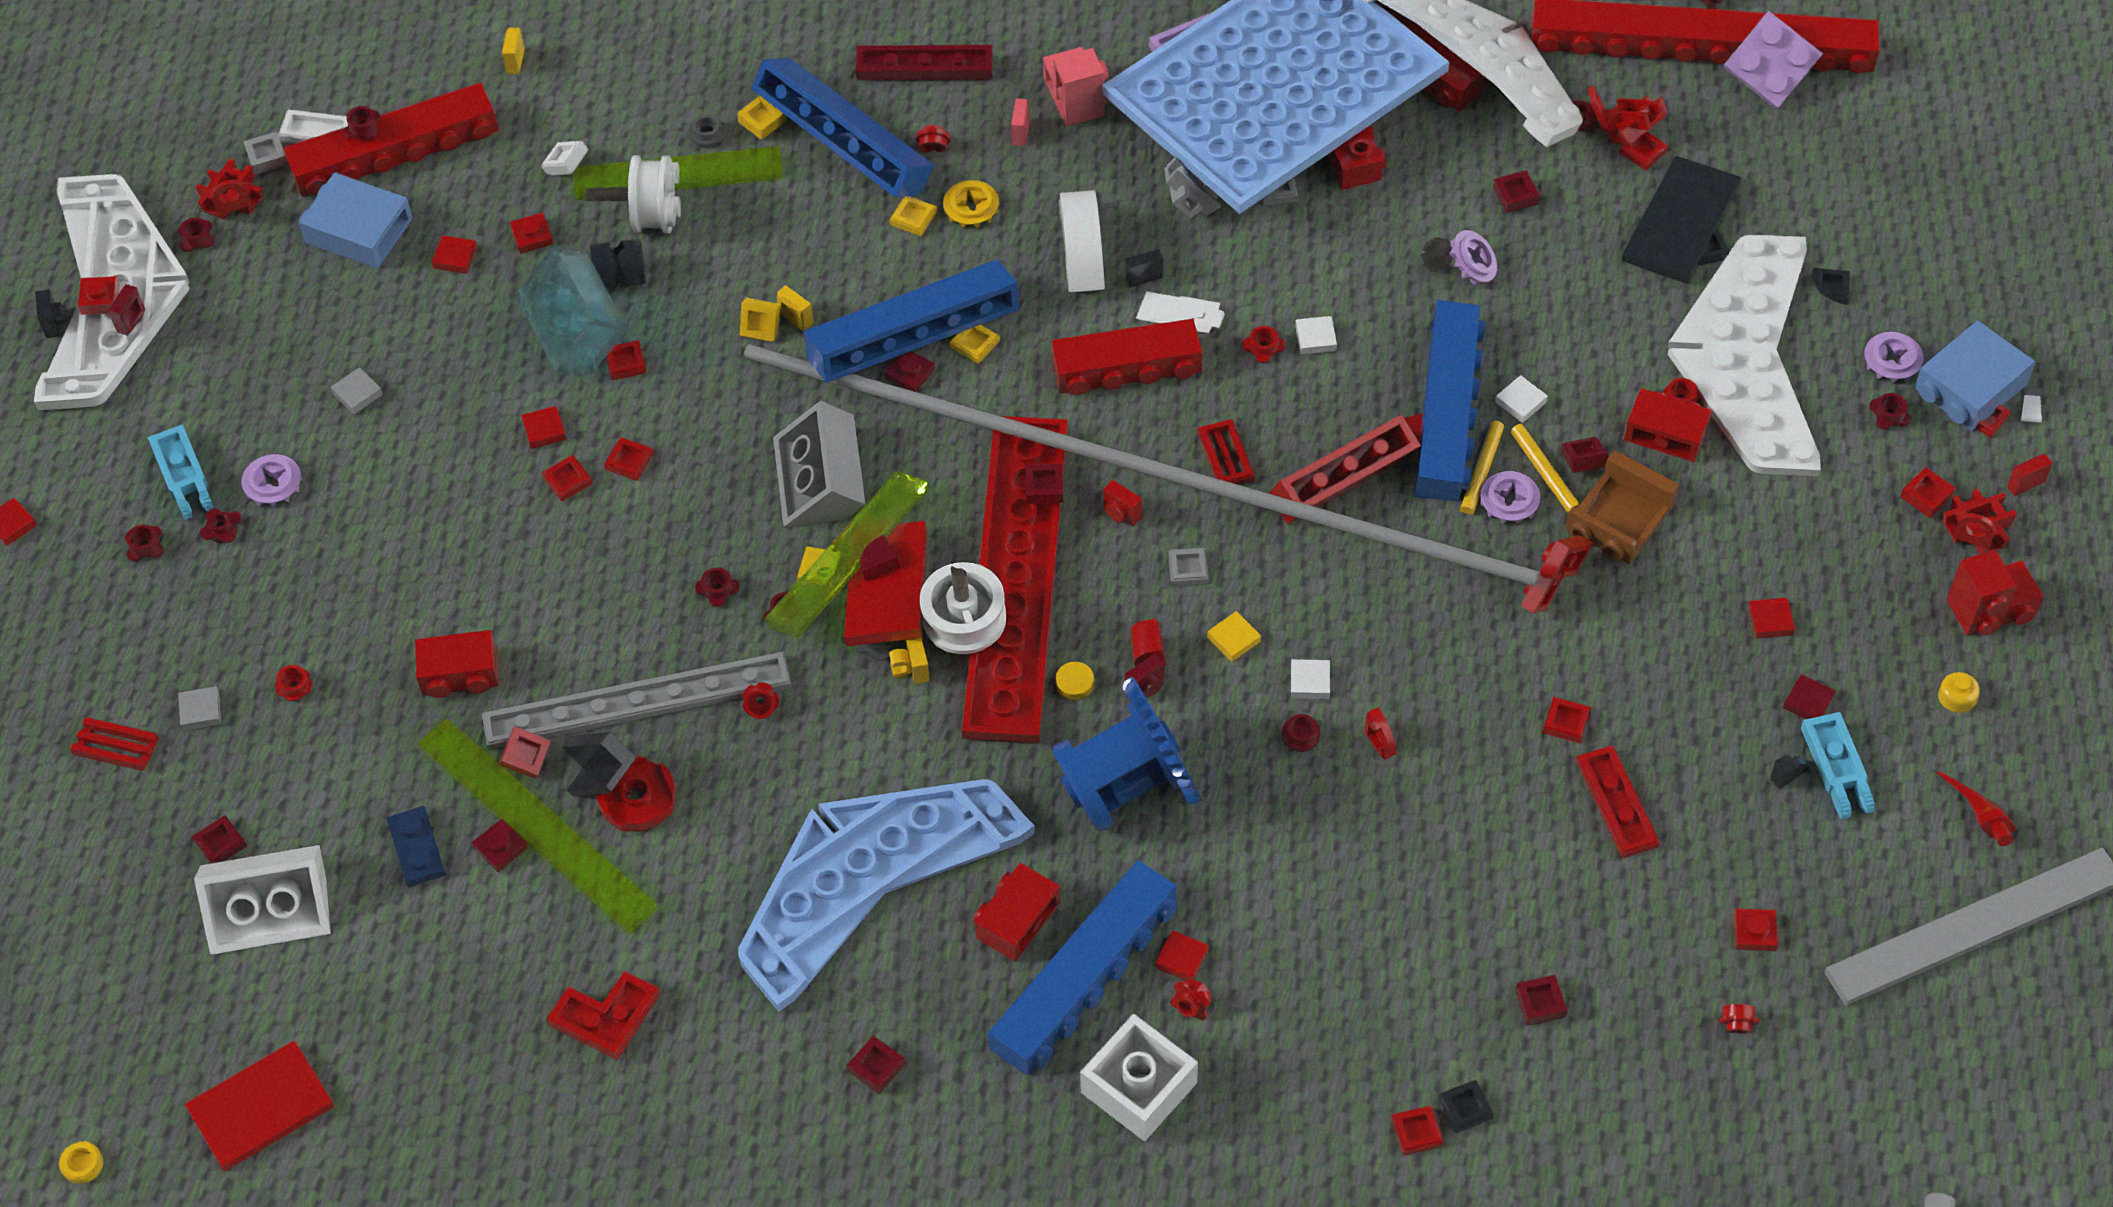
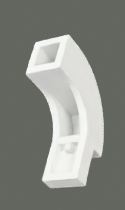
[1059,190,1105,292]

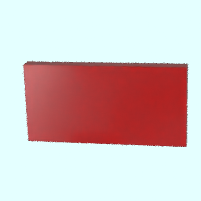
[844,521,928,646]

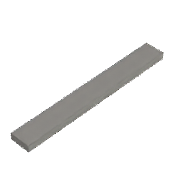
[482,651,792,750]
[1824,847,2113,1006]

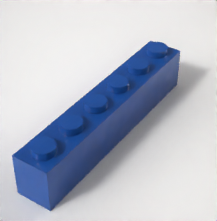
[751,58,934,198]
[804,259,1019,383]
[1414,300,1485,502]
[988,860,1178,1076]

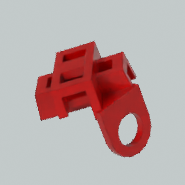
[1588,85,1668,145]
[195,158,263,220]
[1942,488,2017,554]

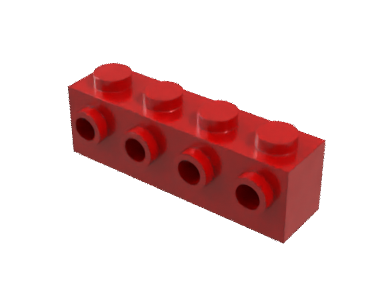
[1326,125,1386,190]

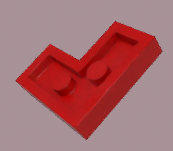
[1521,535,1594,614]
[547,971,660,1060]

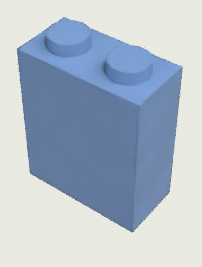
[299,173,413,268]
[1915,320,2035,432]

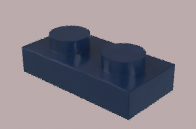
[386,805,446,888]

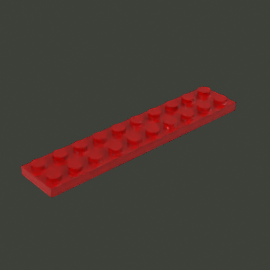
[962,416,1068,743]

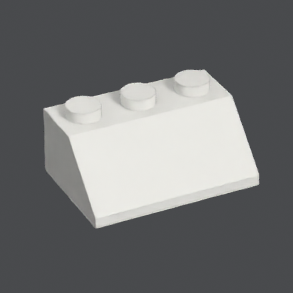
[194,845,330,955]

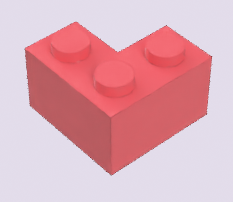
[1043,47,1109,127]

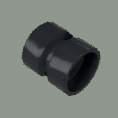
[590,238,646,290]

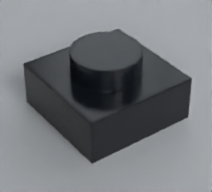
[35,289,66,339]

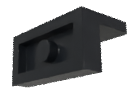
[562,732,636,796]

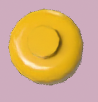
[1938,672,1980,713]

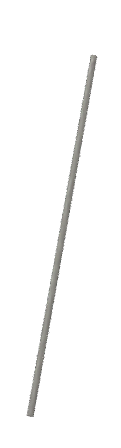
[744,344,1540,586]

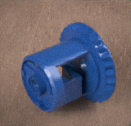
[1052,676,1202,832]

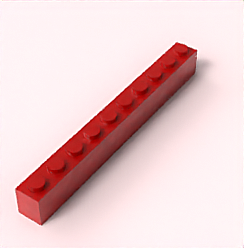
[1531,0,1879,74]

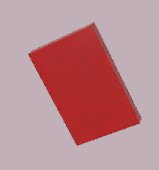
[185,1040,335,1172]

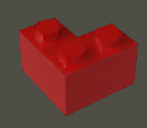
[1946,550,2044,636]

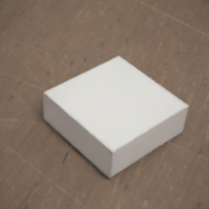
[541,141,588,175]
[1295,316,1337,355]
[1495,375,1548,423]
[1291,659,1330,699]

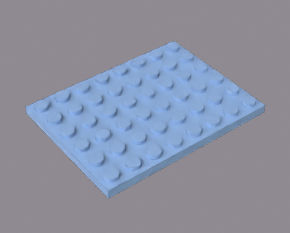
[1102,0,1449,214]

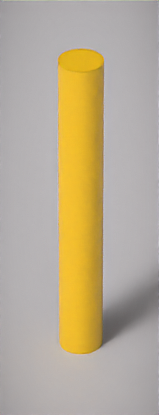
[1459,421,1504,515]
[1510,424,1580,513]

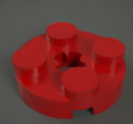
[596,756,676,832]

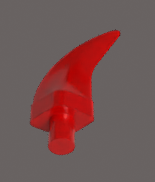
[1937,771,2016,847]

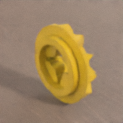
[943,180,999,229]

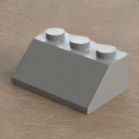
[773,401,866,528]

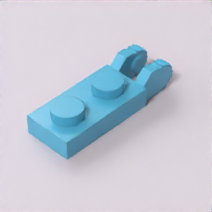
[148,424,214,520]
[1801,712,1875,819]

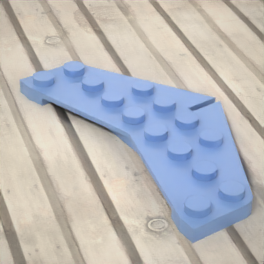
[738,779,1035,1012]

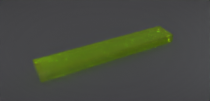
[573,146,783,200]
[765,470,929,639]

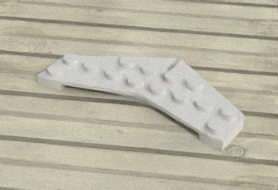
[1362,0,1583,147]
[34,174,190,411]
[1668,235,1821,476]

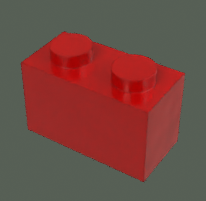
[1624,388,1712,463]
[415,630,499,698]
[973,862,1061,962]

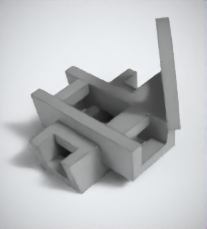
[1164,156,1221,218]

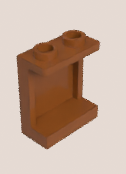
[1565,450,1679,565]

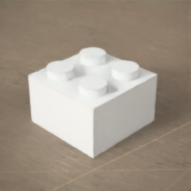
[1080,1014,1198,1142]

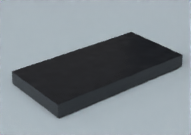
[1622,156,1742,284]

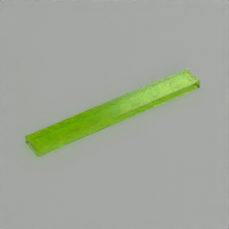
[418,718,658,935]

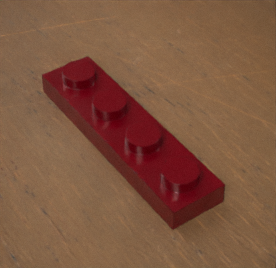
[856,44,993,80]

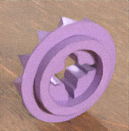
[1449,230,1497,285]
[1863,332,1924,384]
[242,454,302,507]
[1481,471,1540,524]

